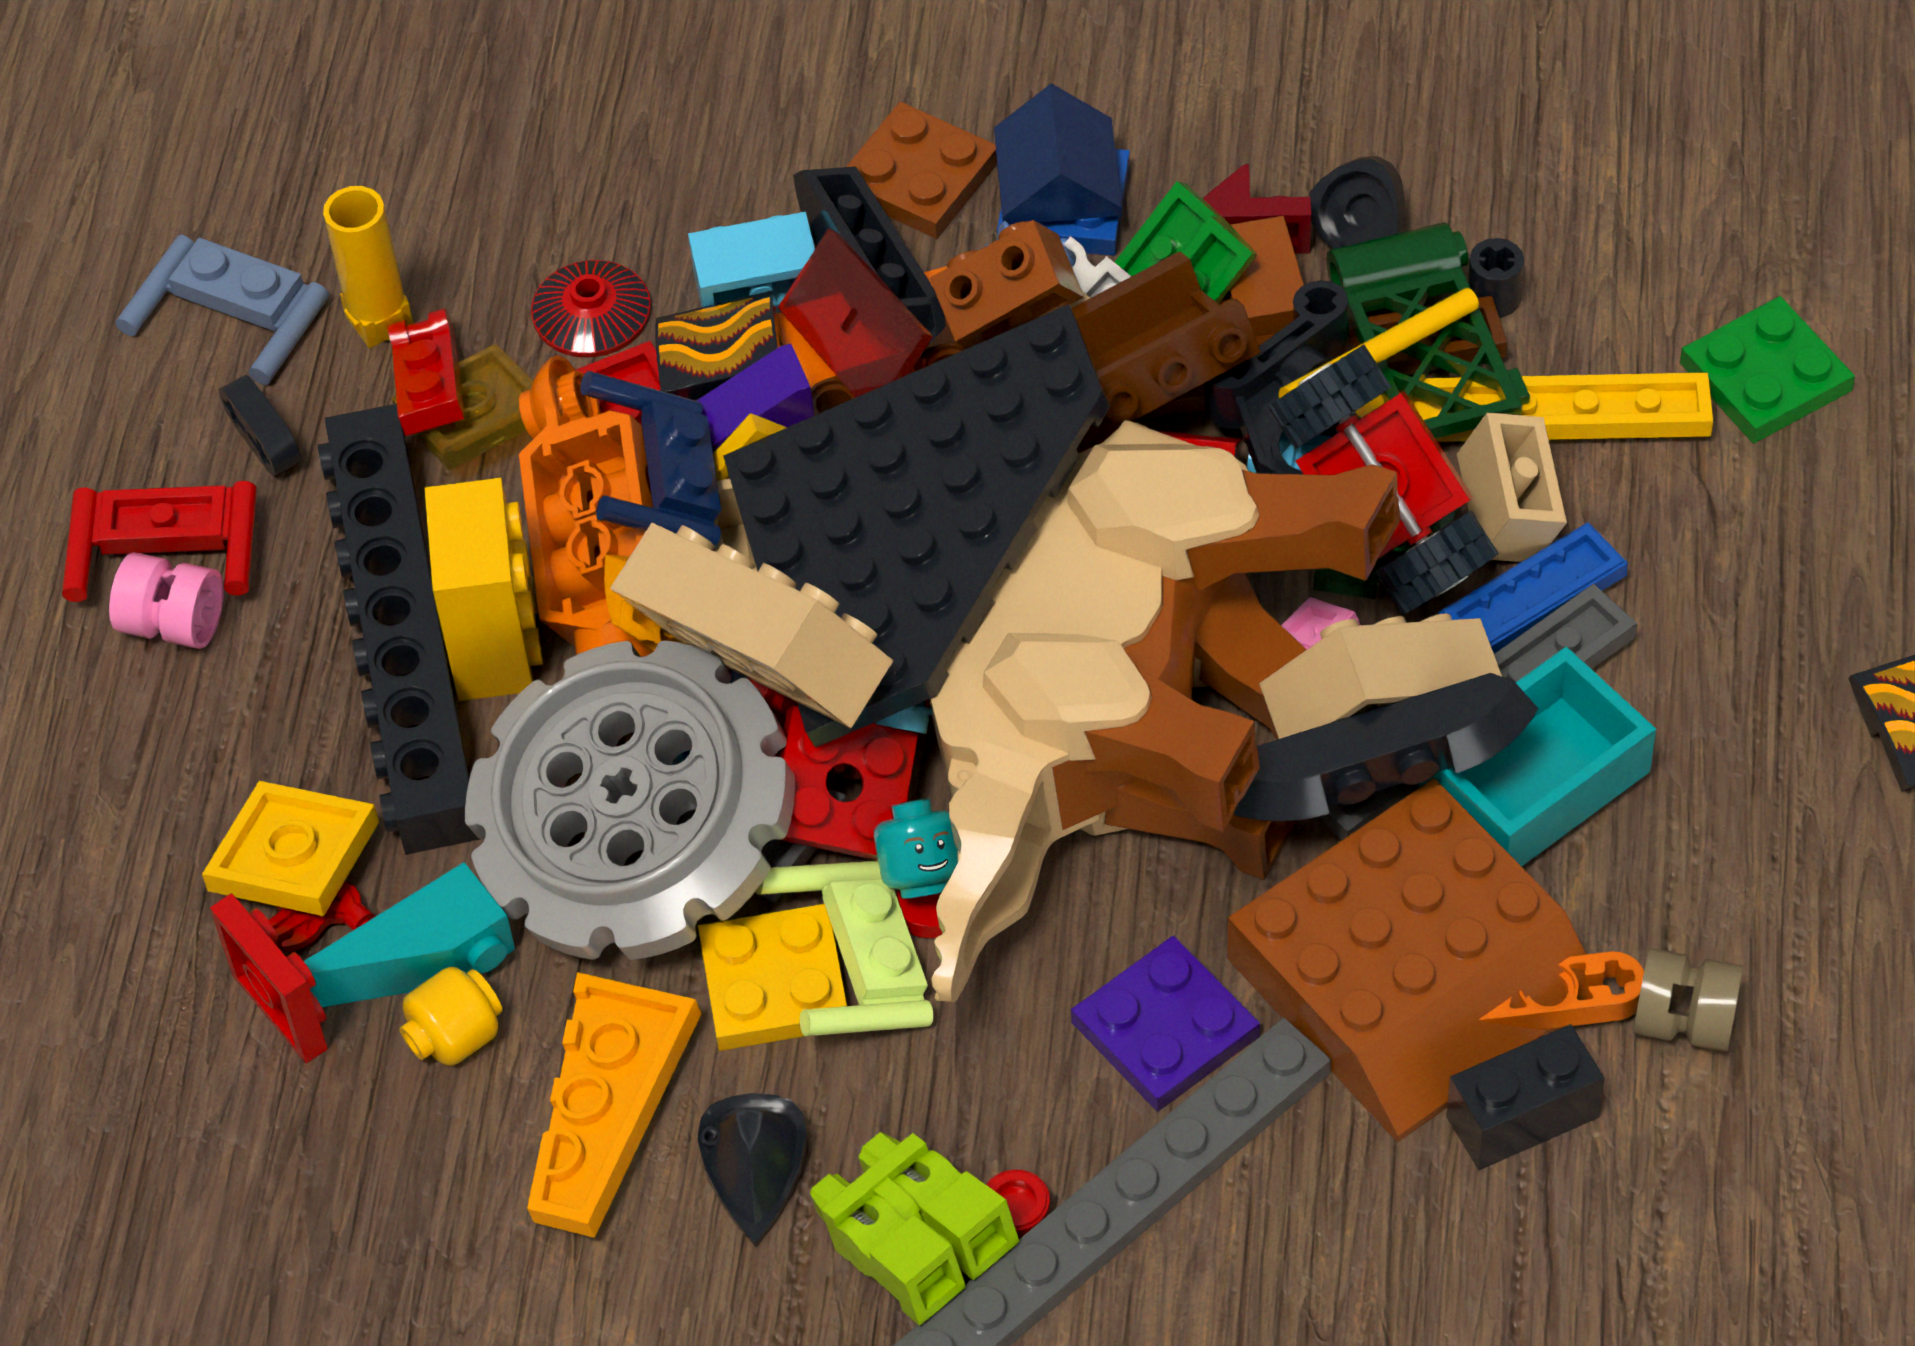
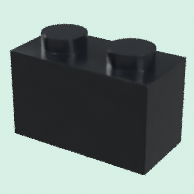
[1446,1024,1605,1171]

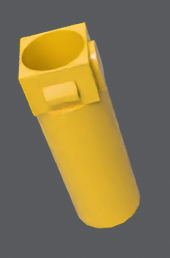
[323,186,413,349]

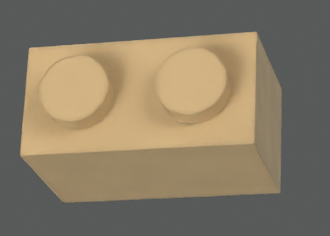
[1457,413,1567,562]

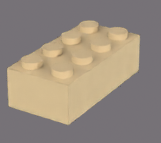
[610,523,893,728]

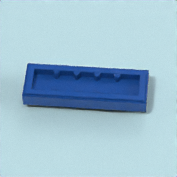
[1438,522,1628,654]

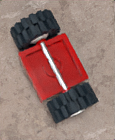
[1268,344,1499,615]

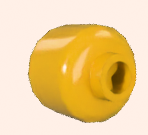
[399,967,502,1066]

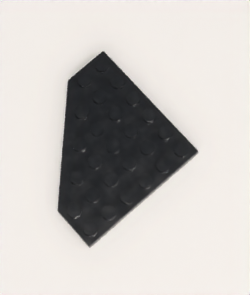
[723,304,1110,748]

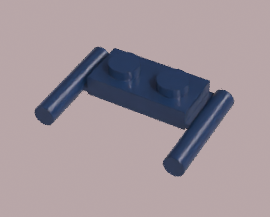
[580,371,721,550]

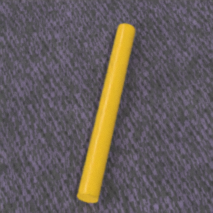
[1278,288,1479,398]

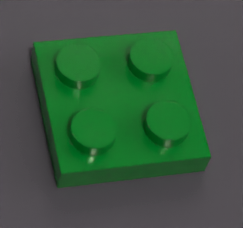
[1680,296,1855,444]

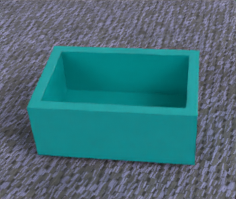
[1418,646,1656,867]

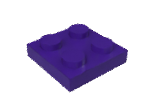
[1071,935,1260,1112]

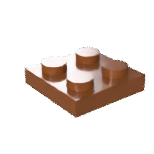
[846,101,997,239]

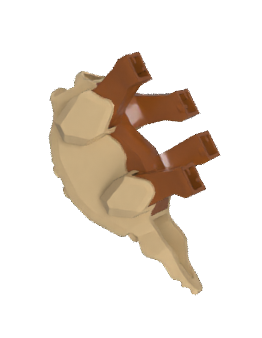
[928,420,1400,1003]

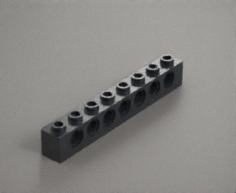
[317,404,480,855]

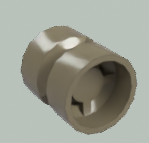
[1633,948,1744,1052]

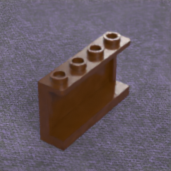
[1072,251,1261,451]

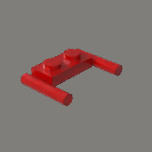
[62,481,257,602]

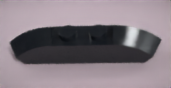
[793,166,946,355]
[1233,673,1539,821]

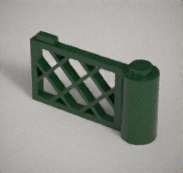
[1326,222,1530,439]

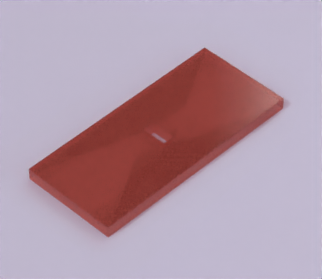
[777,228,933,397]

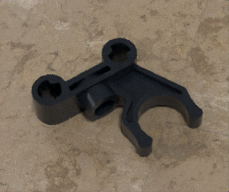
[1204,280,1361,475]

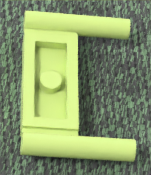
[755,861,933,1036]

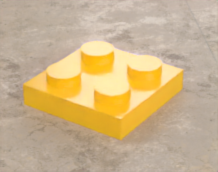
[202,781,379,916]
[698,904,847,1051]

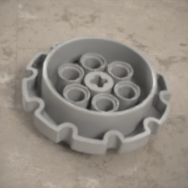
[465,640,795,960]

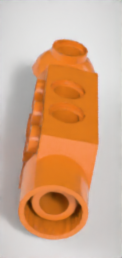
[519,354,653,657]

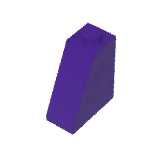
[697,343,814,453]

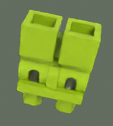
[810,1132,1020,1326]

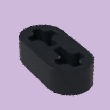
[218,375,302,476]

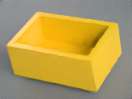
[425,478,543,701]

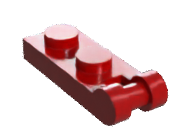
[387,308,465,436]

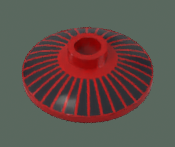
[531,260,651,358]

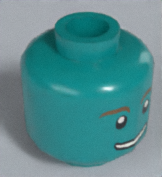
[873,799,958,899]

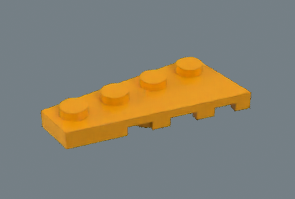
[527,972,702,1238]

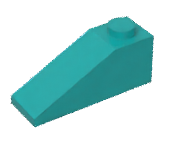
[304,862,515,1007]

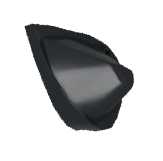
[1309,156,1406,249]
[698,1093,808,1247]

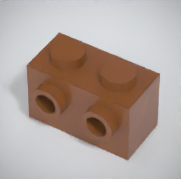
[930,220,1084,348]

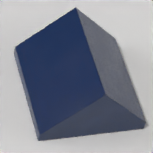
[994,83,1122,225]

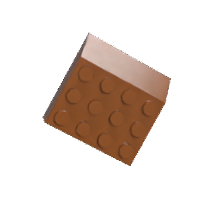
[1227,778,1587,1143]

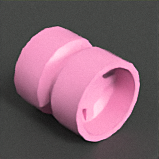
[109,552,224,649]

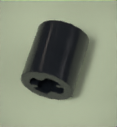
[1468,238,1524,318]

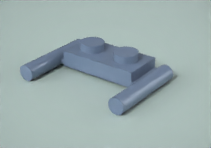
[115,235,330,385]

